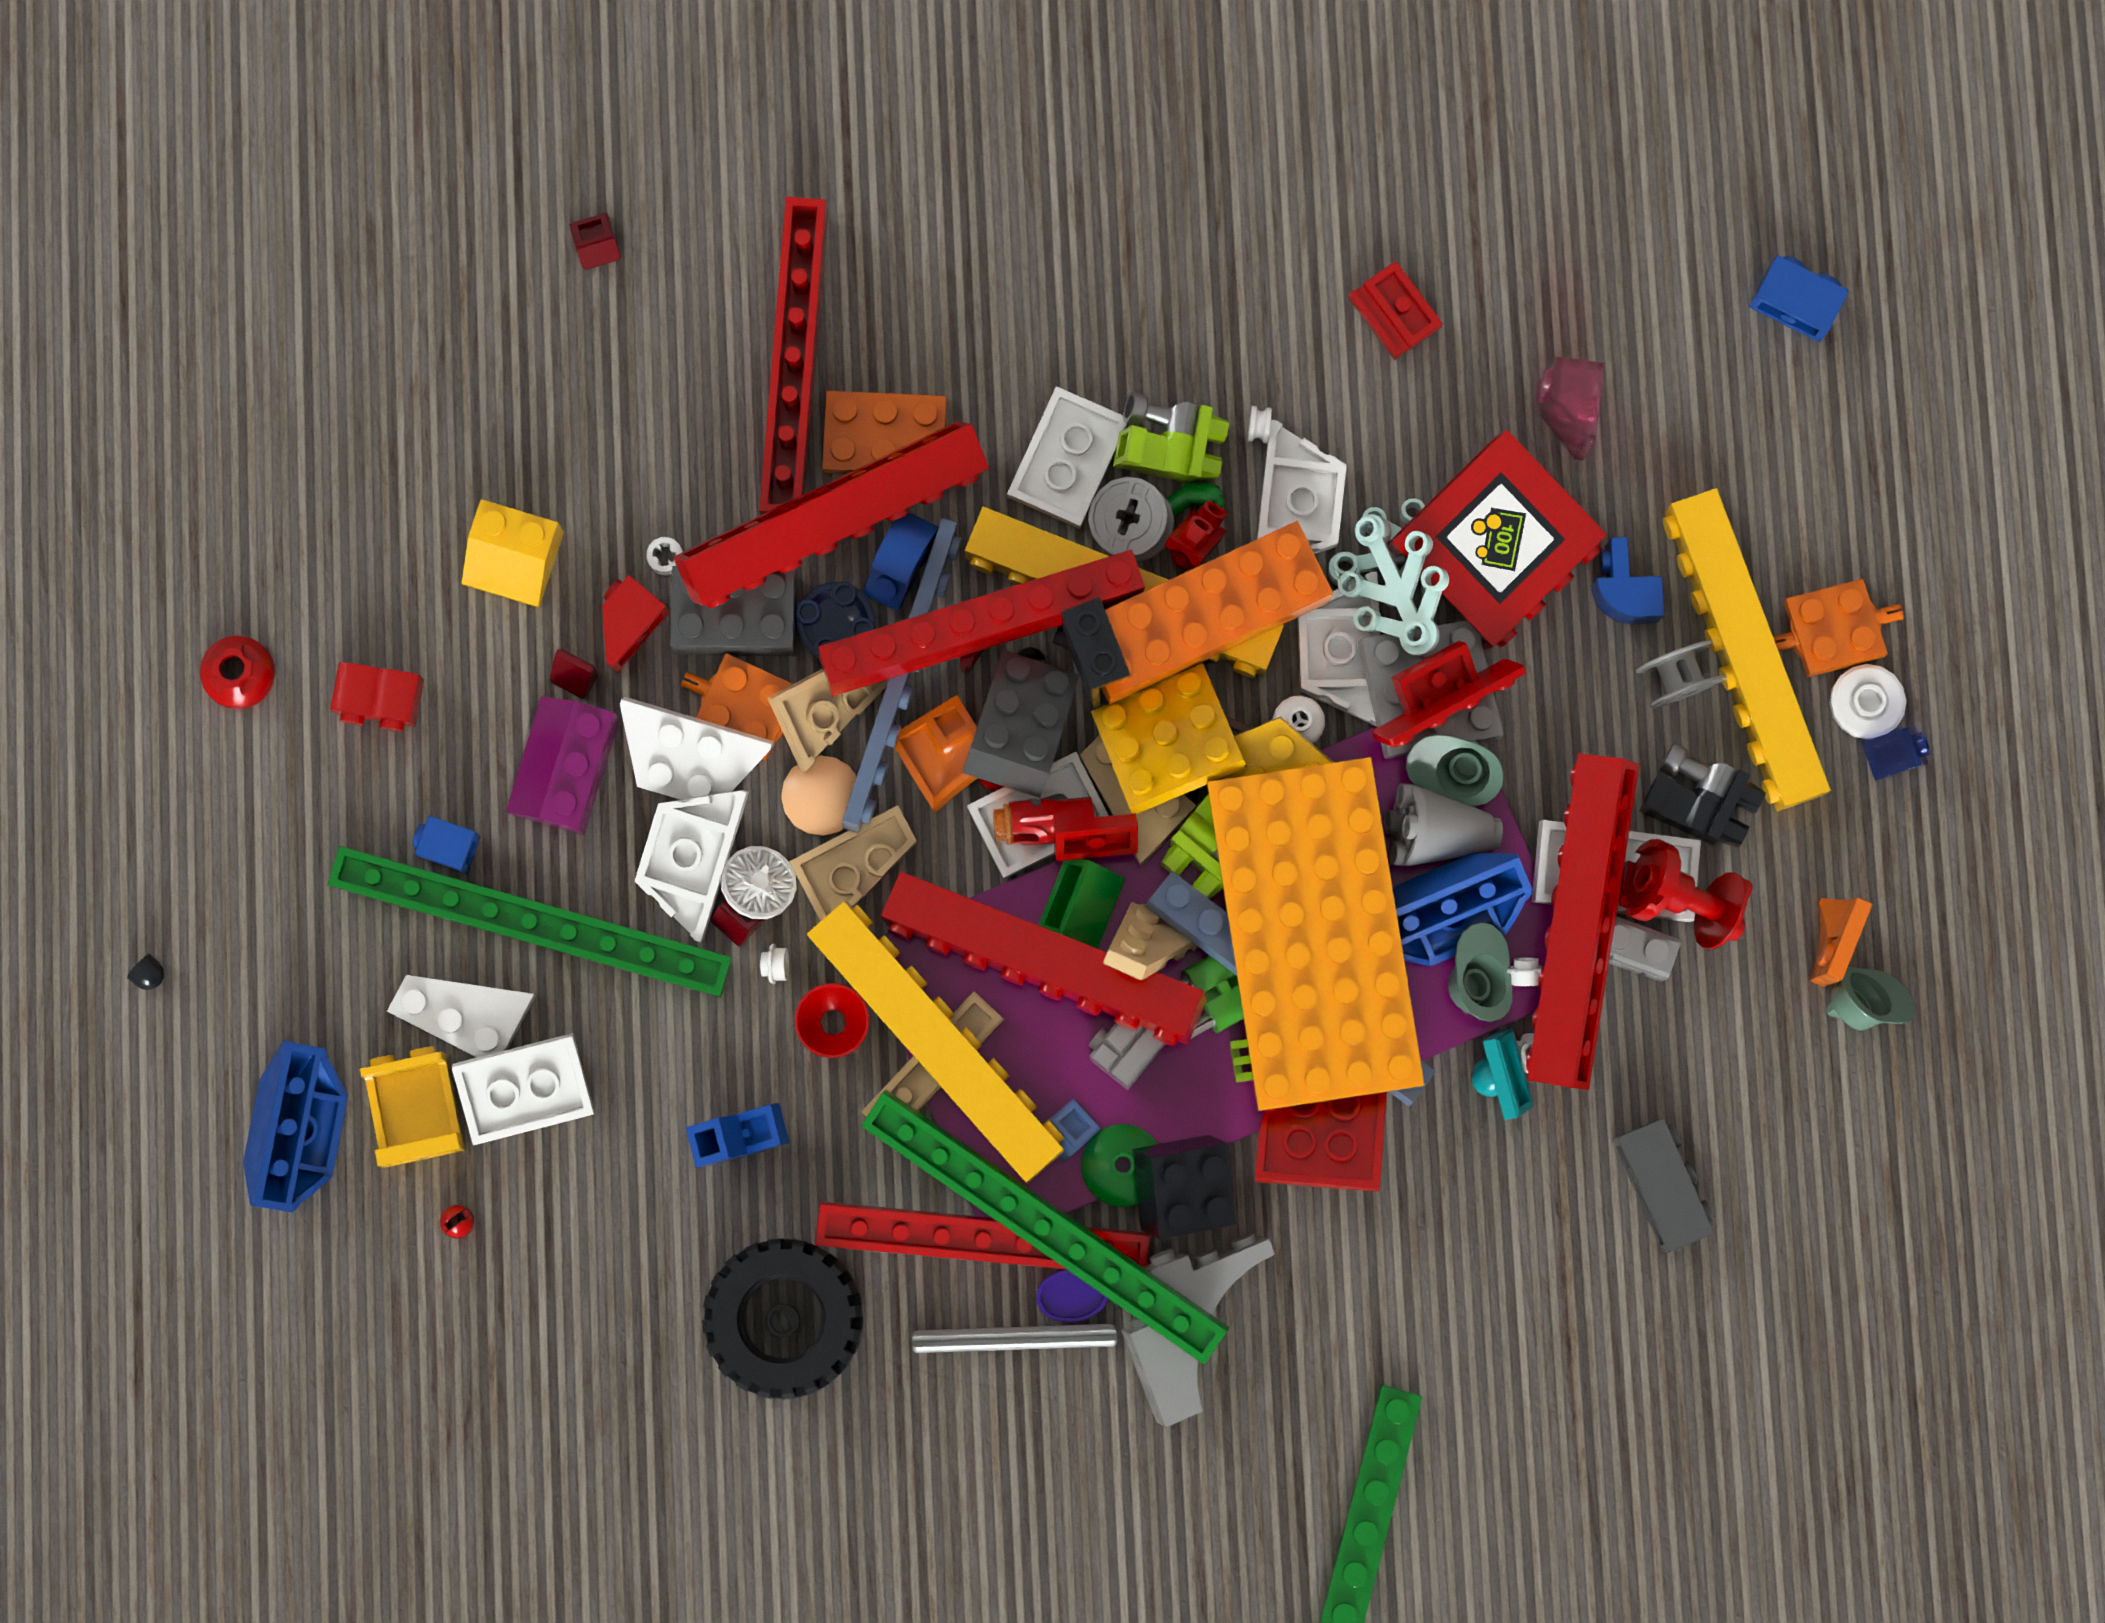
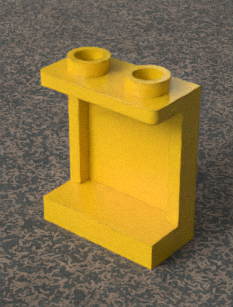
[360,1046,466,1168]

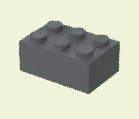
[670,566,797,656]
[962,649,1080,798]

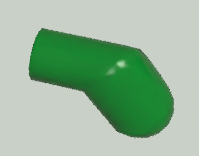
[1166,482,1225,517]

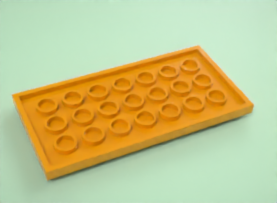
[1207,757,1424,1111]

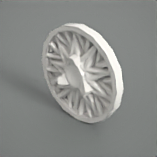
[1829,664,1906,740]
[721,846,797,919]

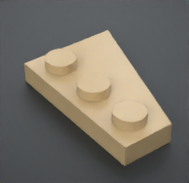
[767,668,889,771]
[1079,734,1196,867]
[789,805,917,921]
[1103,902,1200,980]

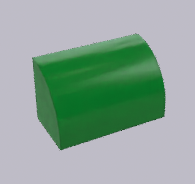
[1038,859,1125,949]

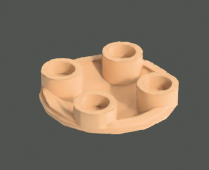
[781,755,857,836]

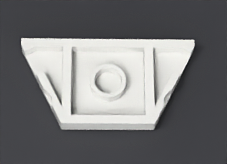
[1257,420,1347,555]
[1297,572,1380,726]
[620,697,774,800]
[634,790,749,942]

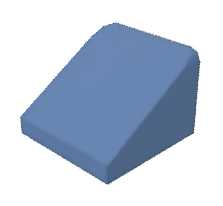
[1049,1099,1101,1162]

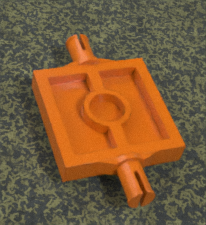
[1773,579,1903,678]
[681,653,793,761]

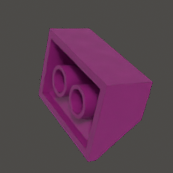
[506,697,619,835]

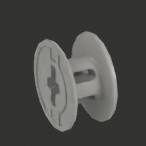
[1088,477,1175,563]
[1635,640,1727,708]

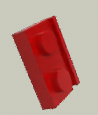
[1348,261,1443,360]

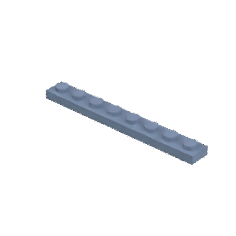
[842,518,962,833]
[1146,871,1436,1107]

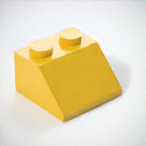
[462,499,564,608]

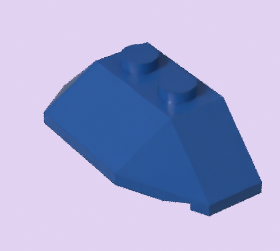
[1393,853,1533,966]
[243,1041,348,1213]

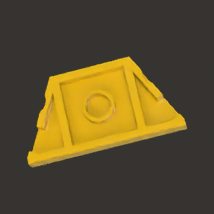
[1225,716,1334,779]

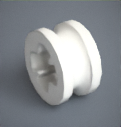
[1247,406,1272,444]
[646,537,683,576]

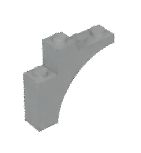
[1121,1233,1275,1427]

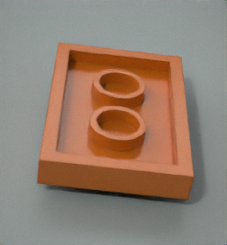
[822,391,947,474]

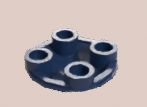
[796,581,876,657]

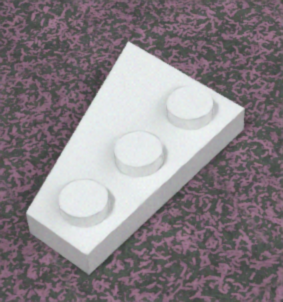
[387,975,536,1057]

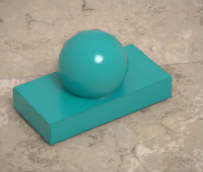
[1470,1028,1534,1120]

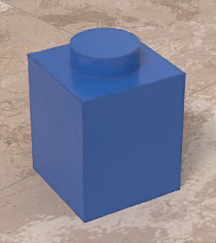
[413,816,481,874]

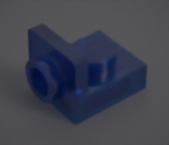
[1862,726,1931,781]

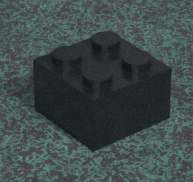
[1132,1135,1236,1239]

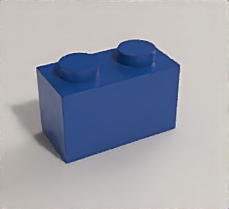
[1748,255,1849,342]

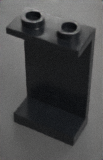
[1061,597,1131,710]

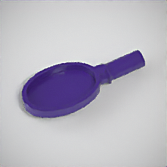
[1036,1269,1108,1322]

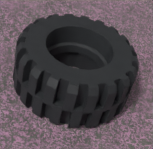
[702,1238,864,1400]

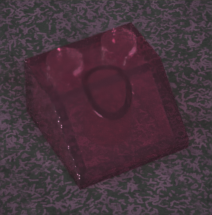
[1535,357,1605,461]

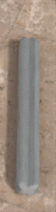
[912,1324,1117,1353]

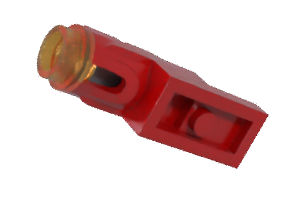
[993,794,1138,861]

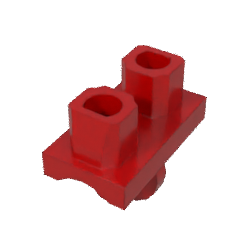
[1164,500,1228,569]

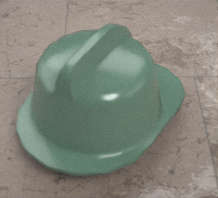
[1406,734,1504,806]
[1448,922,1512,1022]
[1826,966,1916,1031]

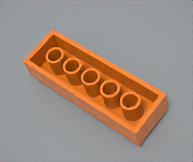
[1101,520,1333,705]

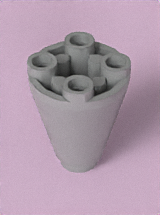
[1383,783,1503,866]

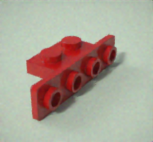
[1372,641,1526,747]

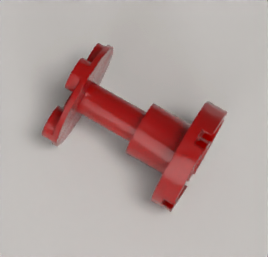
[1618,839,1753,949]

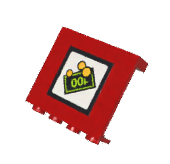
[1387,430,1607,649]

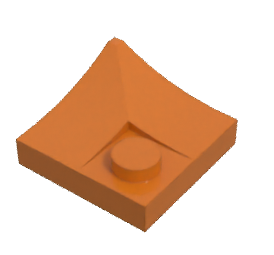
[895,695,978,812]
[1809,897,1873,987]

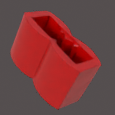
[330,662,424,732]

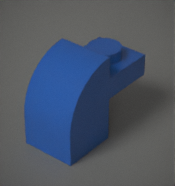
[863,512,939,611]
[1591,537,1664,624]
[686,1103,790,1168]

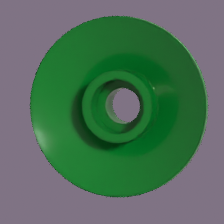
[1081,1124,1157,1207]

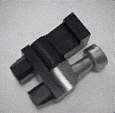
[1639,742,1766,847]

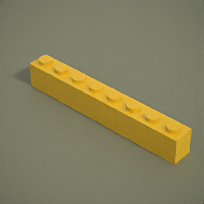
[1663,488,1831,811]
[965,506,1284,678]
[807,901,1065,1185]

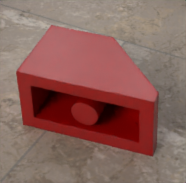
[602,575,669,674]

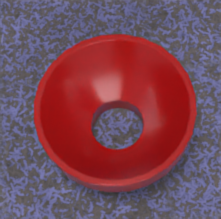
[200,636,276,710]
[794,983,870,1058]

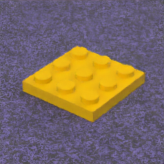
[1091,663,1247,814]

